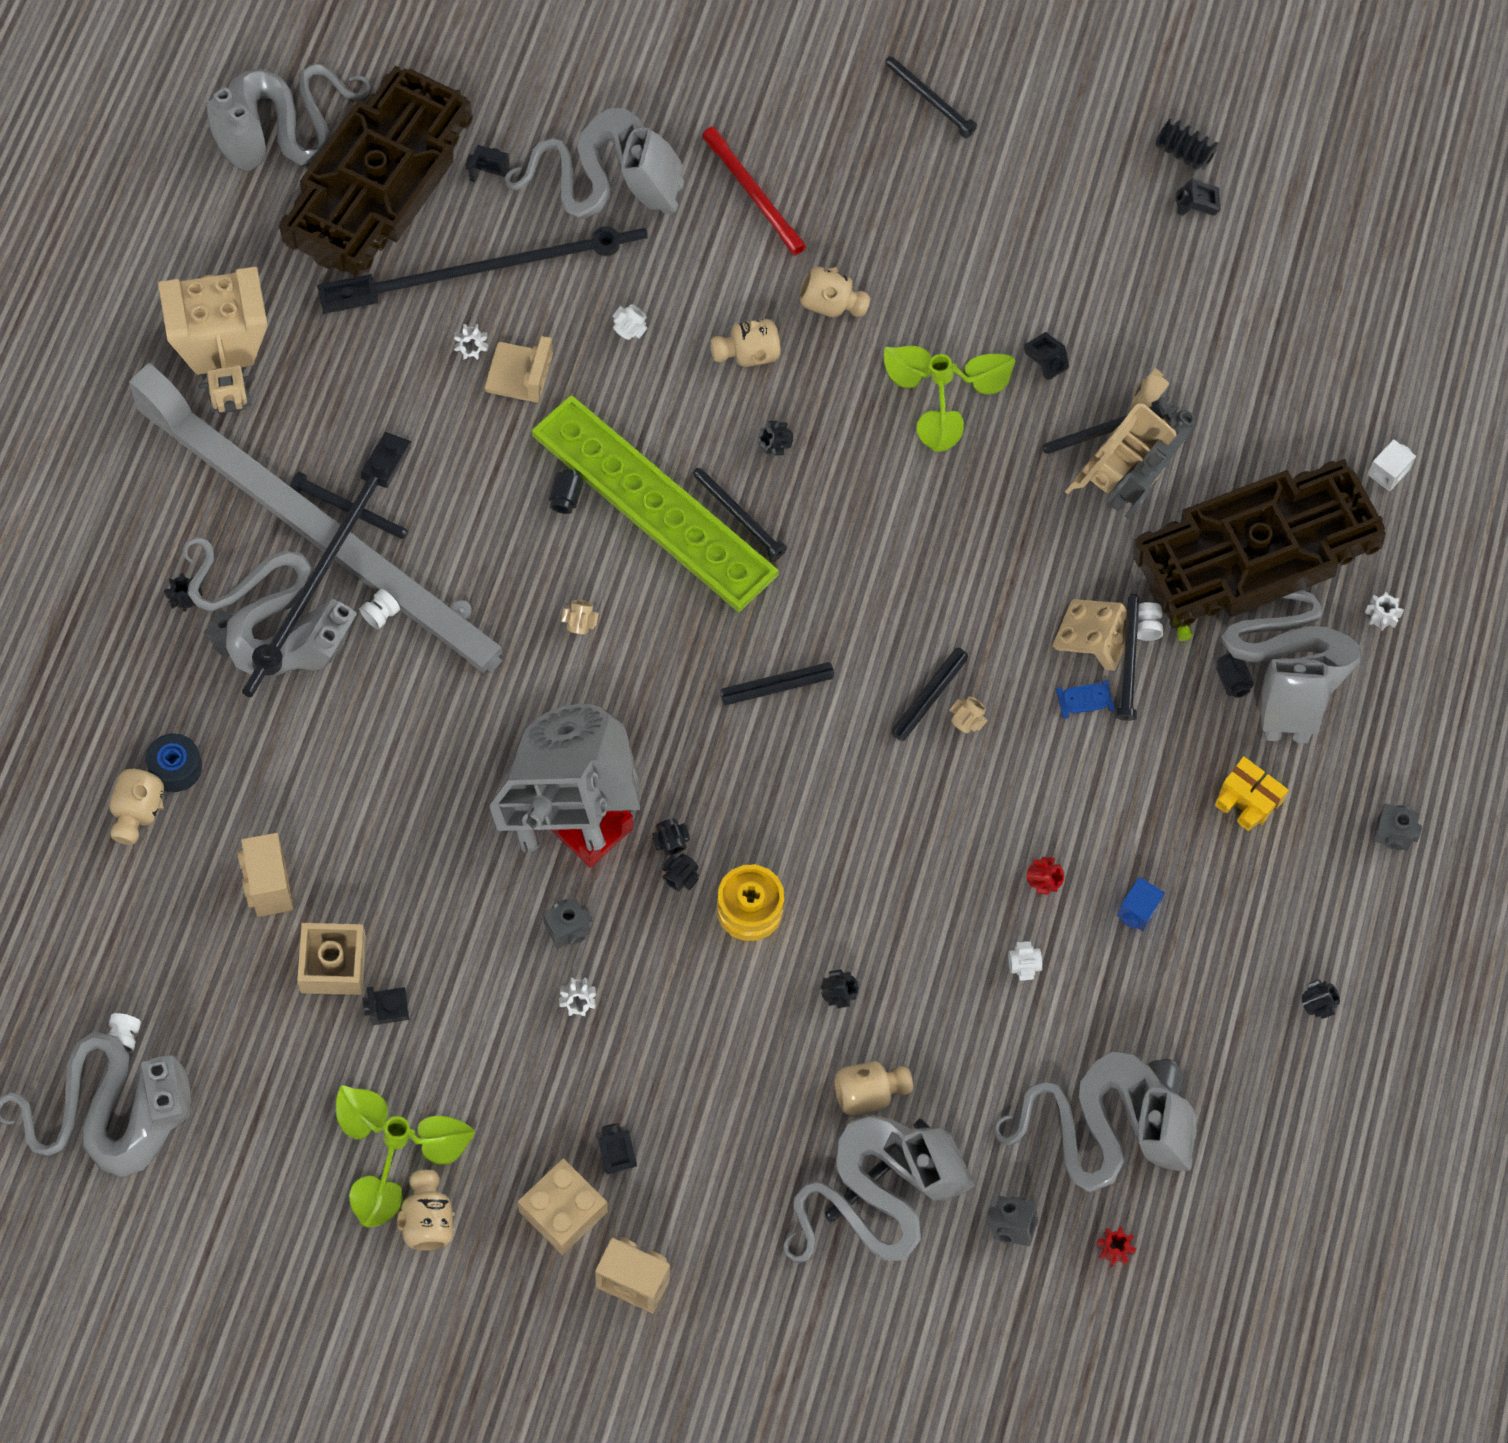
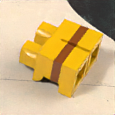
[1215,756,1289,831]

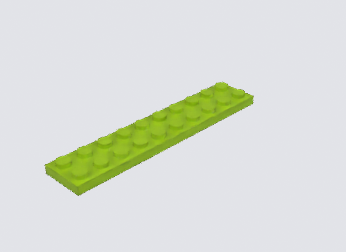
[531,395,779,613]

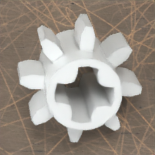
[612,305,647,340]
[454,324,488,359]
[1365,592,1404,630]
[1008,941,1042,980]
[559,978,596,1016]

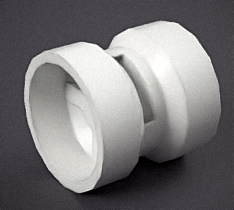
[359,589,400,630]
[1137,602,1163,641]
[108,1013,141,1053]

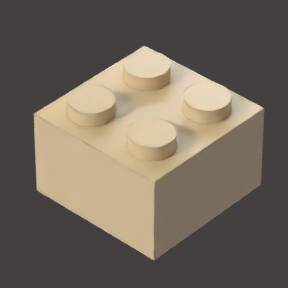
[237,832,294,917]
[297,923,366,995]
[517,1158,608,1255]
[595,1238,670,1314]

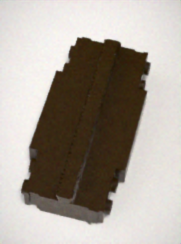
[279,65,473,277]
[1133,459,1386,628]

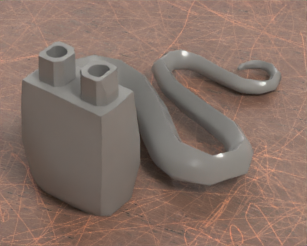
[207,64,371,171]
[505,108,684,219]
[182,537,357,676]
[1221,590,1361,743]
[0,1031,191,1177]
[993,1052,1198,1192]
[783,1115,975,1263]

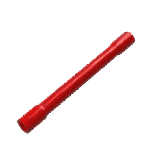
[702,126,806,256]

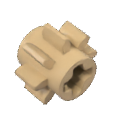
[561,600,599,634]
[950,697,988,733]

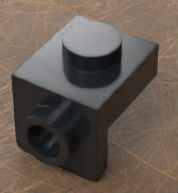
[465,145,510,182]

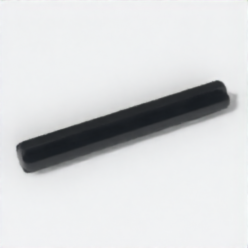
[892,647,968,741]
[720,662,834,705]

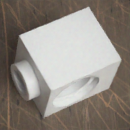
[1367,439,1416,492]

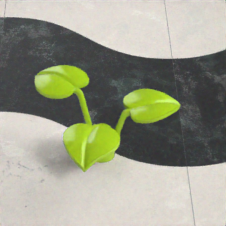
[884,346,1015,452]
[336,1085,475,1227]

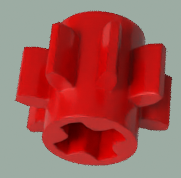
[1027,857,1064,895]
[1096,1226,1136,1267]

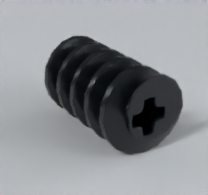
[1156,118,1218,170]

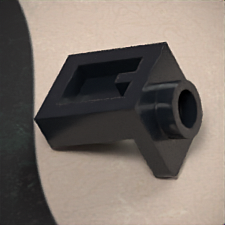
[1176,179,1221,216]
[1023,332,1069,380]
[362,986,410,1025]
[595,1123,637,1174]

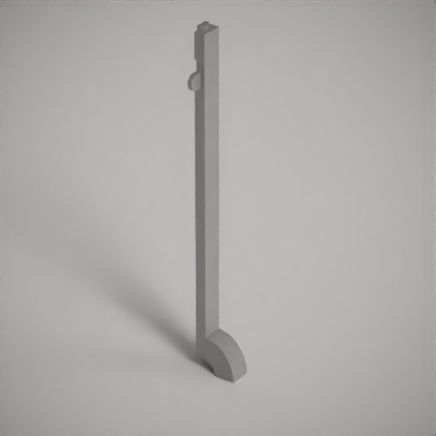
[129,363,503,673]

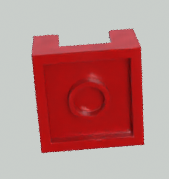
[550,810,633,868]

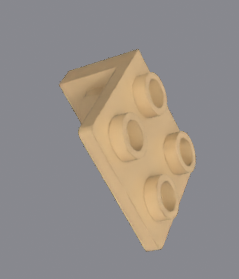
[485,336,553,403]
[1053,599,1127,671]

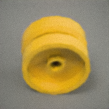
[717,864,784,941]

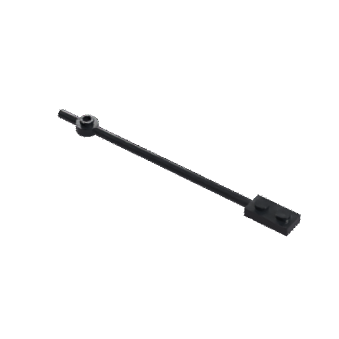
[317,226,648,314]
[242,432,411,697]

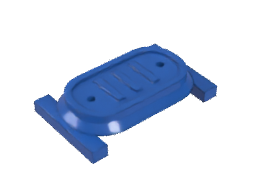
[1056,680,1115,719]

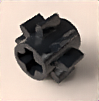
[758,420,793,456]
[164,573,203,612]
[652,818,690,855]
[662,854,699,891]
[821,969,859,1008]
[1301,979,1340,1019]

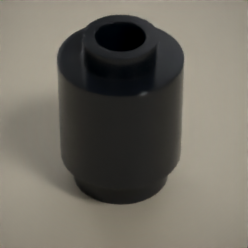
[549,469,583,514]
[1216,653,1254,698]

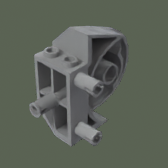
[489,704,640,852]

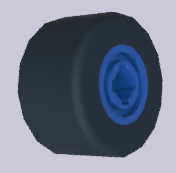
[145,733,202,792]

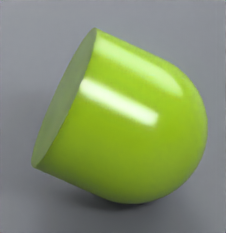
[1176,625,1193,641]

